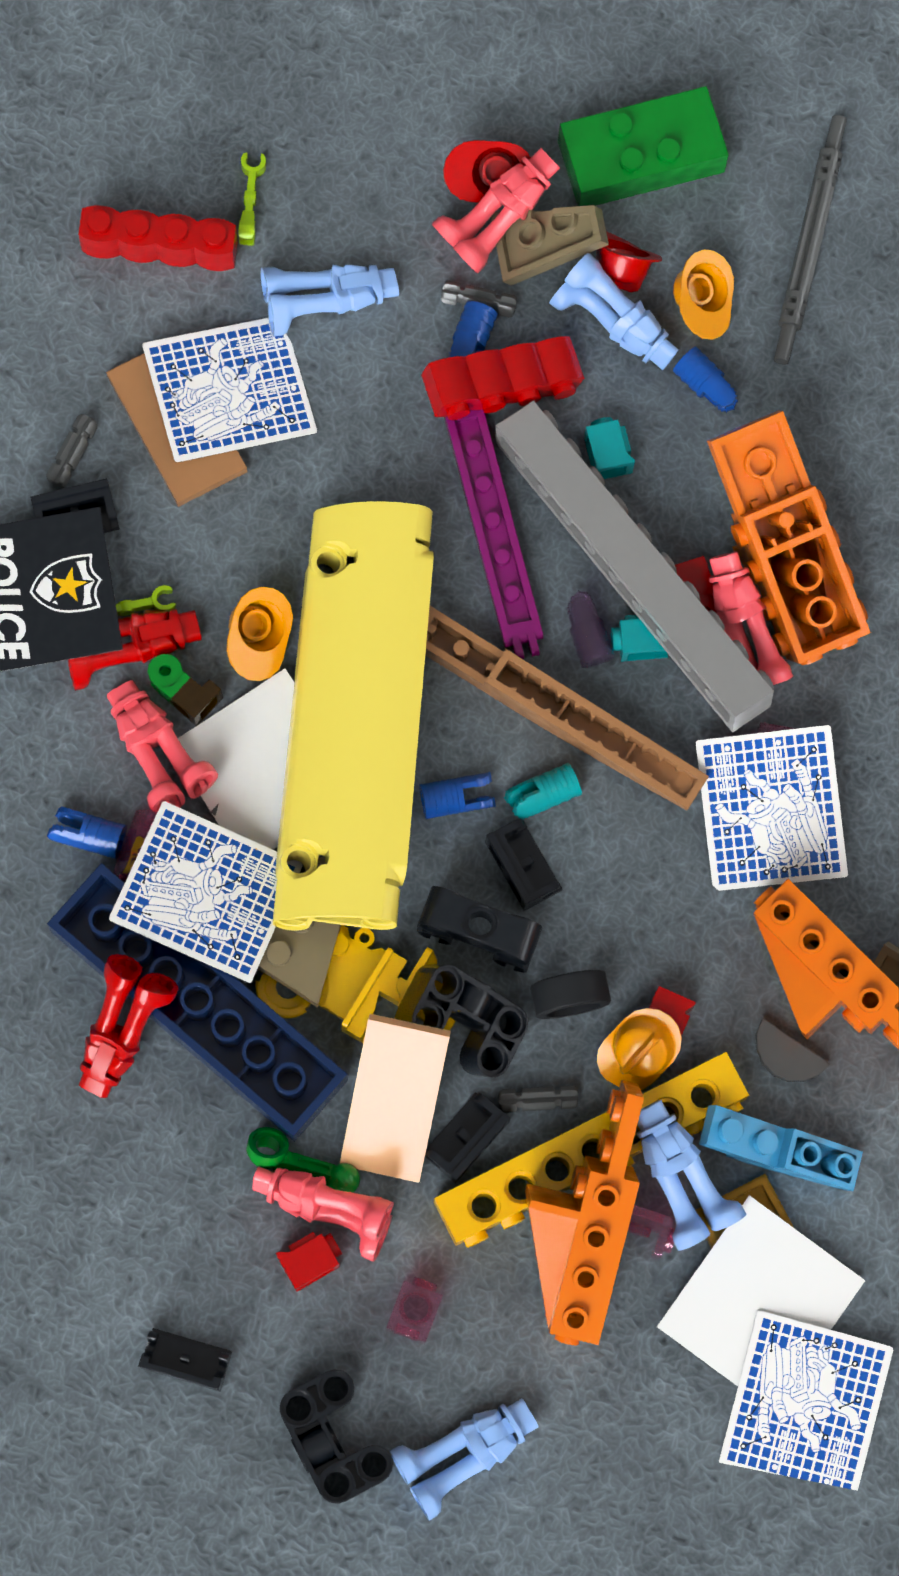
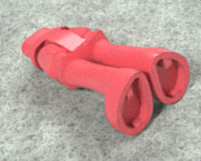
[432,148,560,273]
[709,551,793,685]
[107,680,218,814]
[252,1166,394,1262]

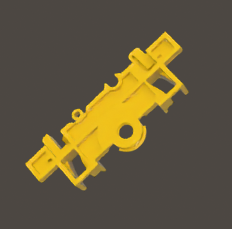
[256,848,456,1044]

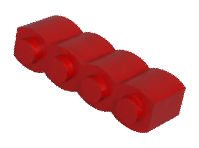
[78,205,238,271]
[421,336,585,420]

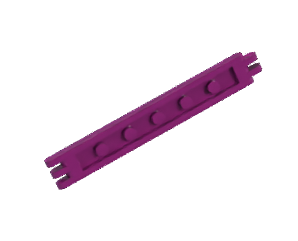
[444,410,544,659]

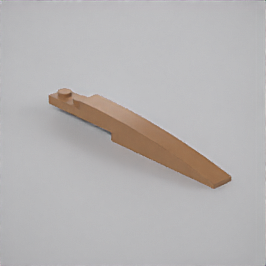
[425,606,709,810]

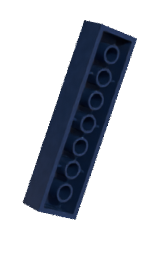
[47,863,348,1142]

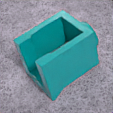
[584,417,635,479]
[611,615,668,662]

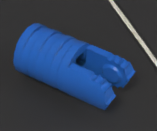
[449,301,498,357]
[673,346,738,413]
[419,772,496,819]
[47,806,127,859]

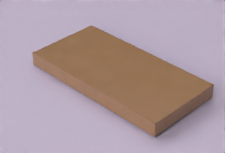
[106,353,247,507]

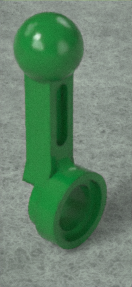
[246,1127,360,1193]

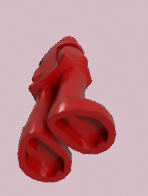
[68,609,202,691]
[79,954,178,1098]

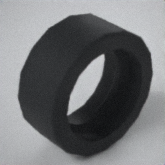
[530,970,611,1019]

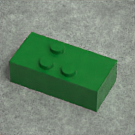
[558,86,729,206]

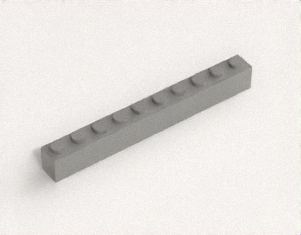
[496,401,774,733]

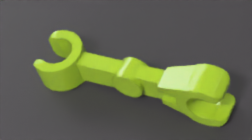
[238,152,266,246]
[116,585,176,616]

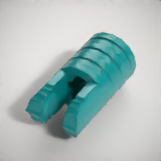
[503,762,582,819]

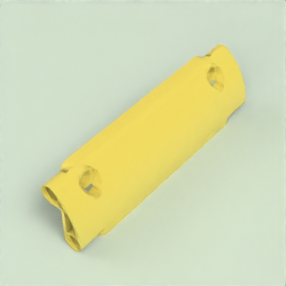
[273,501,434,931]

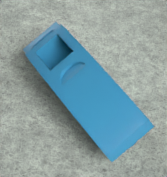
[699,1105,863,1191]

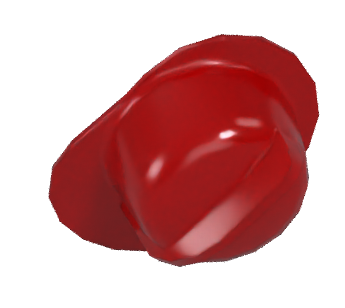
[443,140,531,203]
[596,231,662,293]

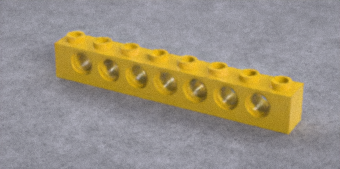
[434,1052,749,1248]

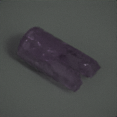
[566,590,615,668]

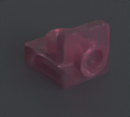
[628,1205,675,1260]

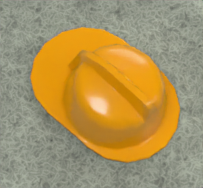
[673,249,734,340]
[227,587,293,681]
[597,1008,682,1090]

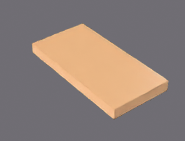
[340,1014,451,1183]

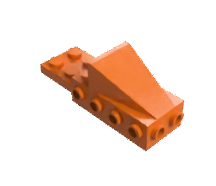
[707,410,871,665]
[753,879,899,1050]
[525,1080,644,1346]

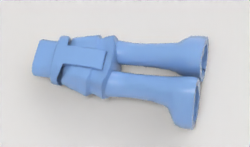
[549,253,679,370]
[260,264,399,337]
[636,1100,747,1251]
[389,1398,539,1521]

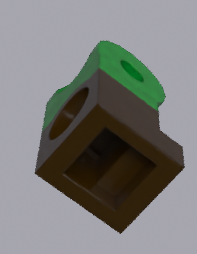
[148,654,223,726]

